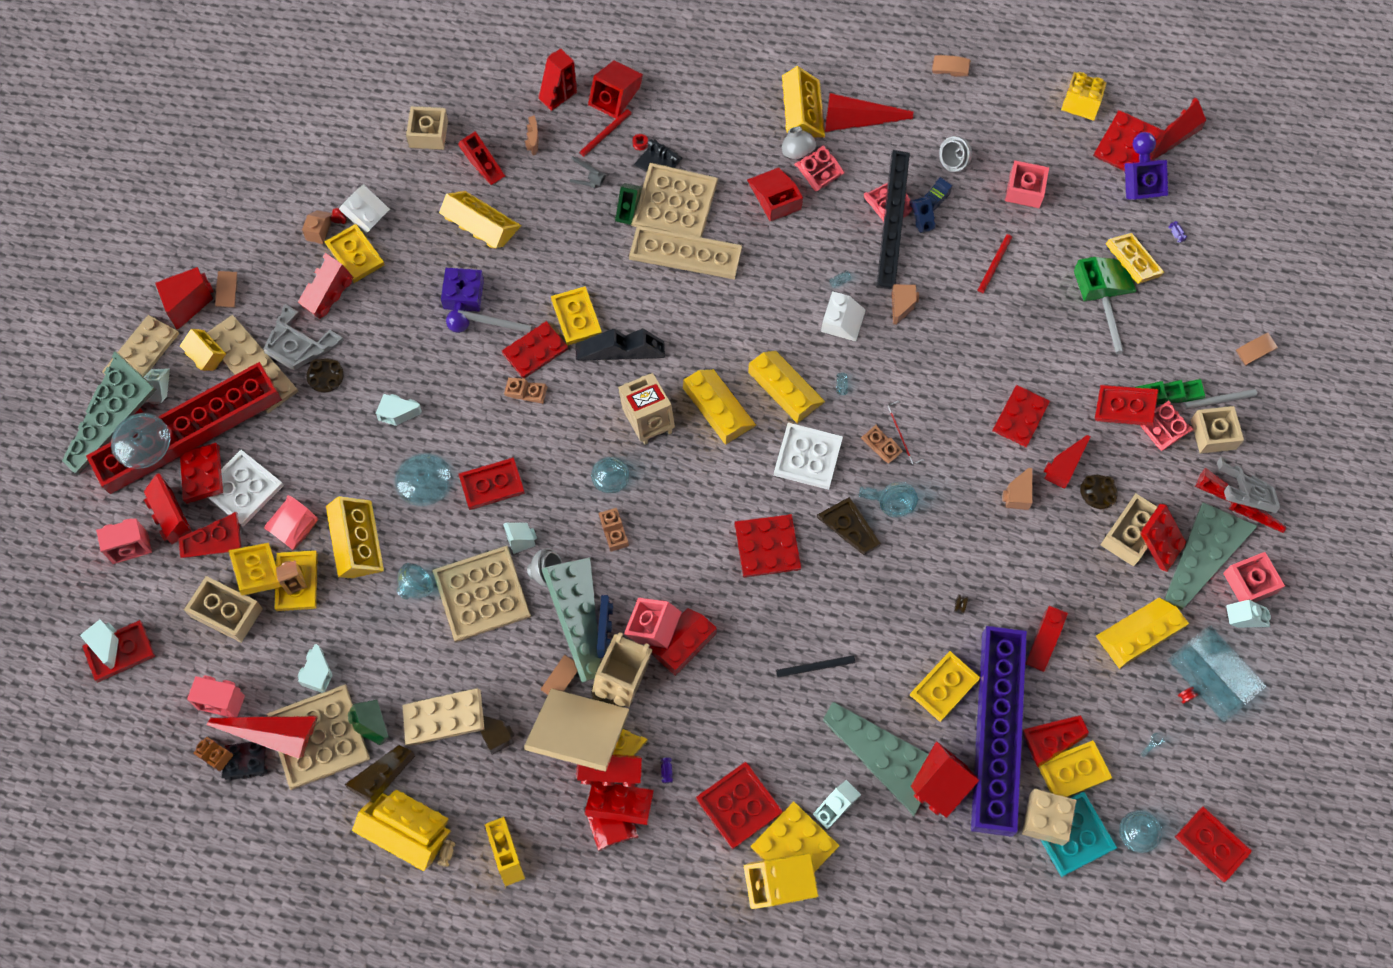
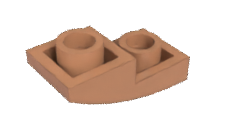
[932,55,970,77]
[525,115,539,156]
[215,271,237,308]
[1235,333,1278,366]
[504,378,547,403]
[861,425,903,464]
[598,508,629,552]
[540,654,578,695]

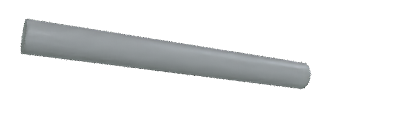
[1102,297,1123,354]
[458,310,531,333]
[1183,389,1257,409]

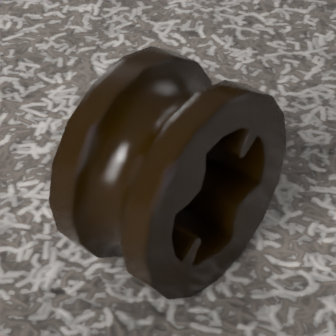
[954,594,968,614]

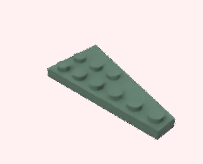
[62,351,157,474]
[1164,502,1257,610]
[542,557,600,683]
[823,702,929,816]

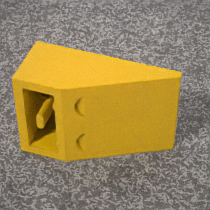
[1061,72,1107,120]
[744,853,818,909]

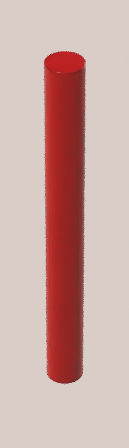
[579,109,631,157]
[977,234,1012,293]

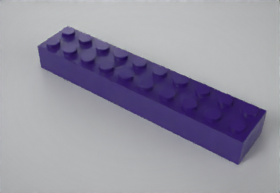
[971,626,1027,837]

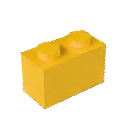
[180,329,226,371]

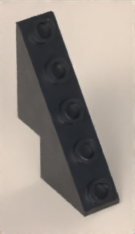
[576,328,665,361]

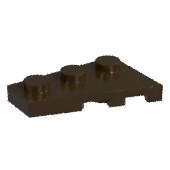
[817,497,881,555]
[344,745,415,803]

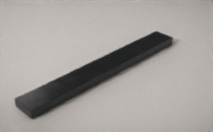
[876,150,910,290]

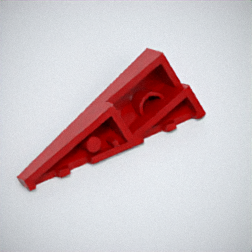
[825,93,914,132]
[1151,98,1206,160]
[1195,468,1286,533]
[207,716,318,759]

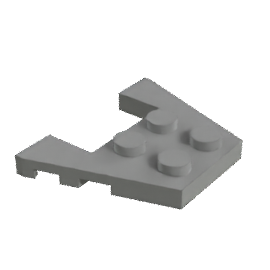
[263,304,343,370]
[1217,457,1280,513]

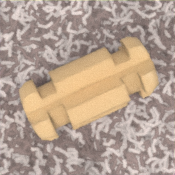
[437,840,455,867]

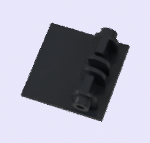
[634,139,683,173]
[221,742,268,781]

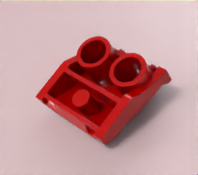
[587,816,639,852]

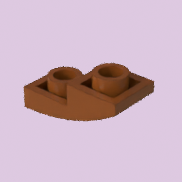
[193,737,233,772]

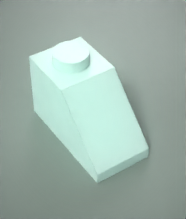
[144,369,170,404]
[503,523,537,554]
[80,619,119,669]

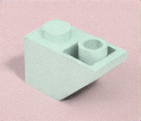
[376,394,422,426]
[1227,600,1271,628]
[298,644,332,693]
[813,780,861,830]

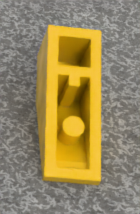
[484,817,525,887]

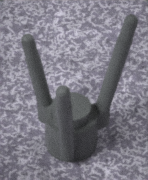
[569,156,606,188]

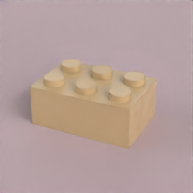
[1100,493,1157,567]
[184,576,263,643]

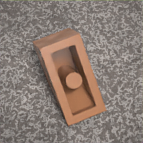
[302,210,332,244]
[892,284,919,325]
[1002,468,1032,510]
[276,561,307,595]

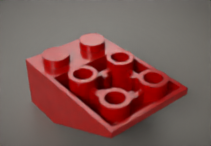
[747,167,803,222]

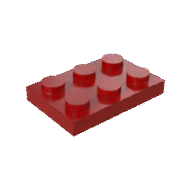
[501,321,568,379]
[992,385,1050,447]
[1095,385,1158,426]
[180,443,223,504]
[459,457,525,510]
[1140,504,1186,572]
[82,620,156,683]
[585,781,654,825]
[1174,806,1252,882]

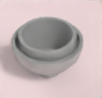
[782,126,816,159]
[939,136,972,172]
[527,548,562,587]

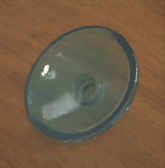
[111,413,170,469]
[395,453,452,506]

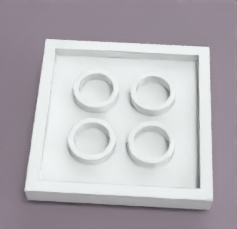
[773,423,843,490]
[208,450,284,527]

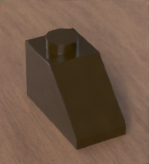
[480,716,515,755]

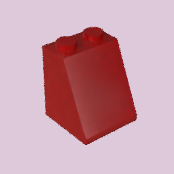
[588,60,643,119]
[155,267,214,330]
[911,741,979,818]

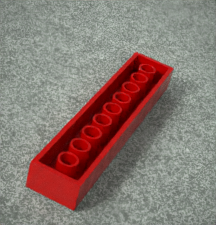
[86,362,282,494]

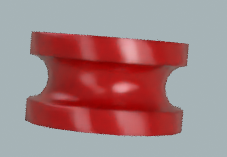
[632,134,648,151]
[330,208,347,224]
[1177,686,1199,704]

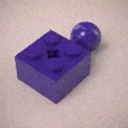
[1125,132,1168,199]
[441,267,484,333]

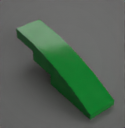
[1134,379,1205,405]

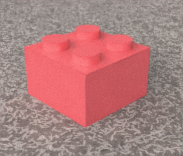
[1005,160,1049,208]
[96,518,152,564]
[1223,552,1285,602]
[624,598,681,648]
[187,675,245,717]

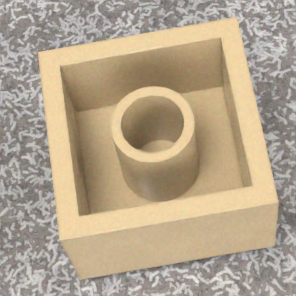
[406,106,448,150]
[1191,406,1244,454]
[1022,789,1076,846]

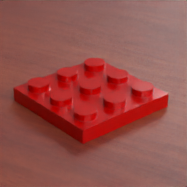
[1093,110,1166,171]
[734,514,801,578]
[695,761,783,850]

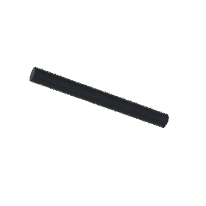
[775,655,855,678]

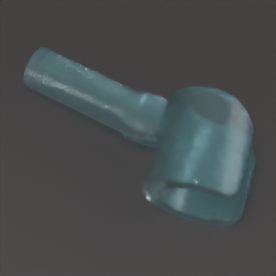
[1140,732,1165,758]

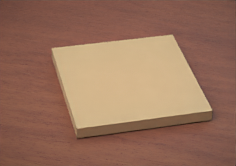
[632,163,718,238]
[432,545,531,642]
[267,684,370,790]
[524,689,629,771]

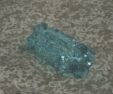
[829,271,851,288]
[836,372,848,395]
[859,487,882,501]

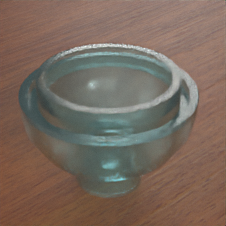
[591,456,629,493]
[879,482,918,517]
[397,563,434,599]
[1119,810,1162,853]

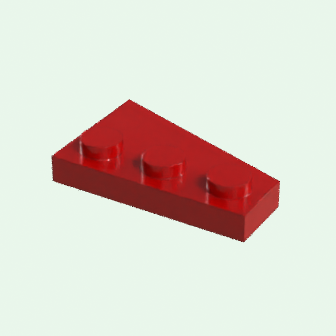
[178,512,241,558]
[1022,715,1089,767]

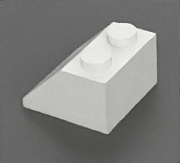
[339,184,390,234]
[821,291,866,341]

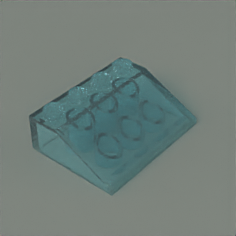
[1167,625,1267,722]

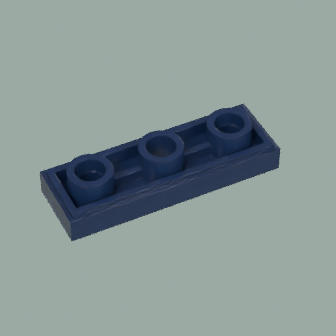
[597,595,613,658]

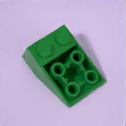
[1074,257,1136,302]

